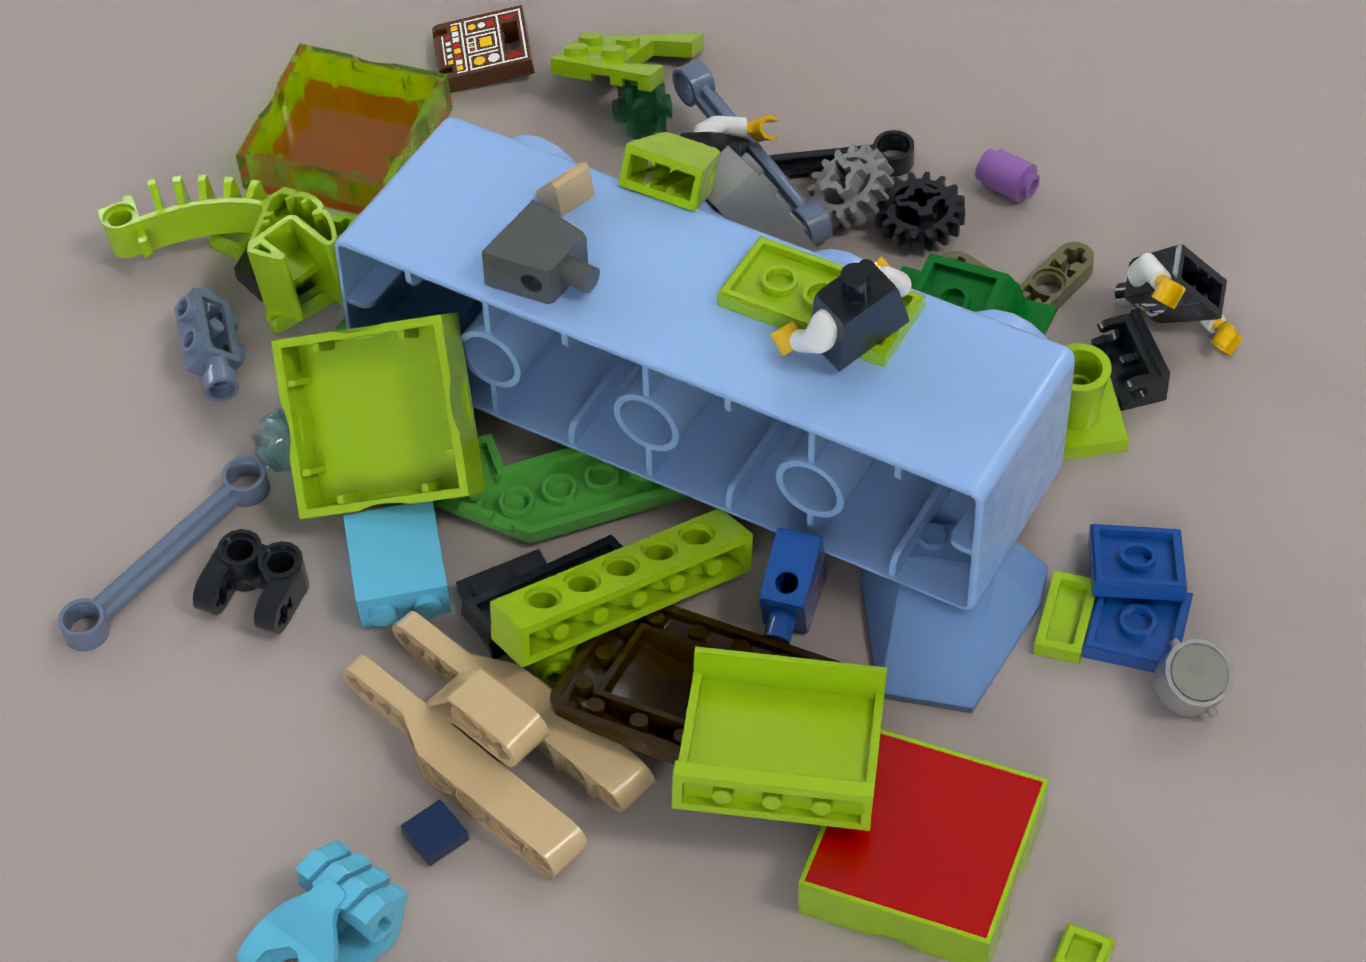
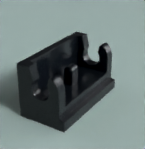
[1091,308,1170,411]

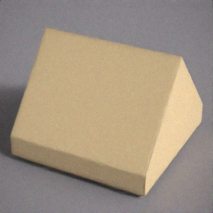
[535,161,595,217]

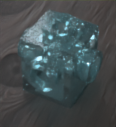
[251,408,292,472]

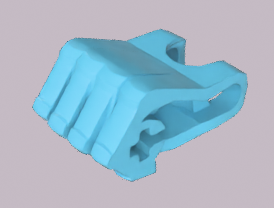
[236,840,408,962]

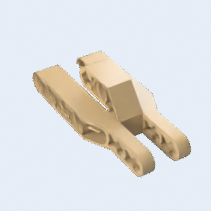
[342,611,655,879]

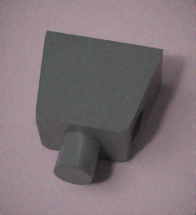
[482,200,600,304]

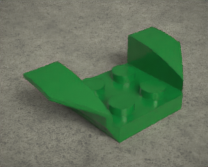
[901,253,1058,335]

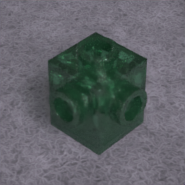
[612,80,673,139]

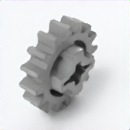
[806,144,894,229]

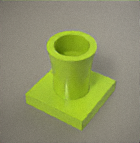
[1063,343,1129,460]

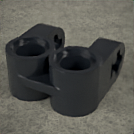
[192,529,309,634]

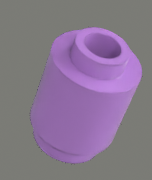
[975,149,1040,203]

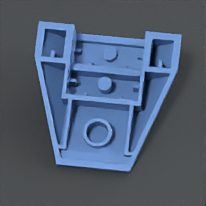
[860,518,1048,713]

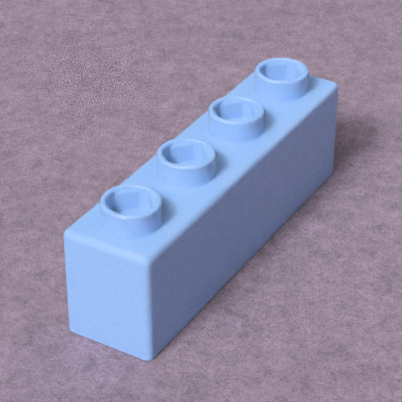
[335,117,1075,610]

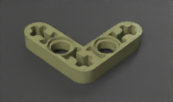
[942,242,1094,309]

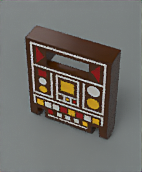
[432,5,535,93]

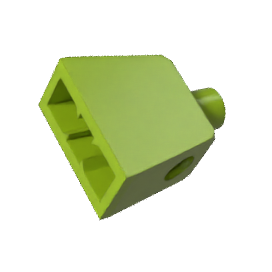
[618,132,720,212]

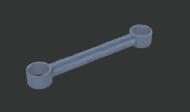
[672,60,833,246]
[58,456,270,651]

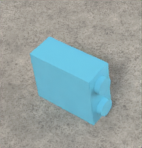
[343,501,452,628]

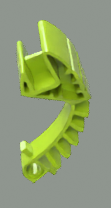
[97,174,343,321]

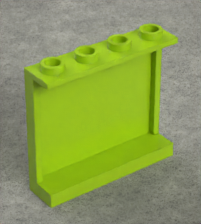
[672,646,887,831]

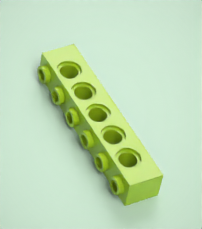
[490,508,753,668]

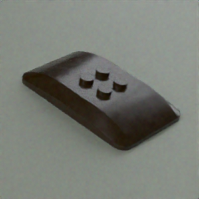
[550,605,843,765]

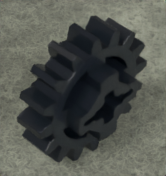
[875,172,966,252]

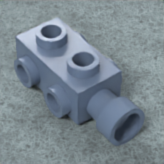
[174,287,245,402]

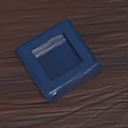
[400,799,469,866]

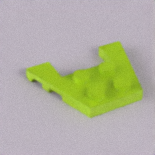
[550,32,704,91]

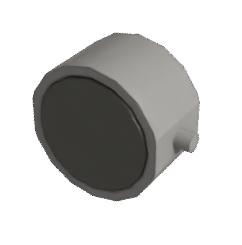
[1154,638,1234,718]

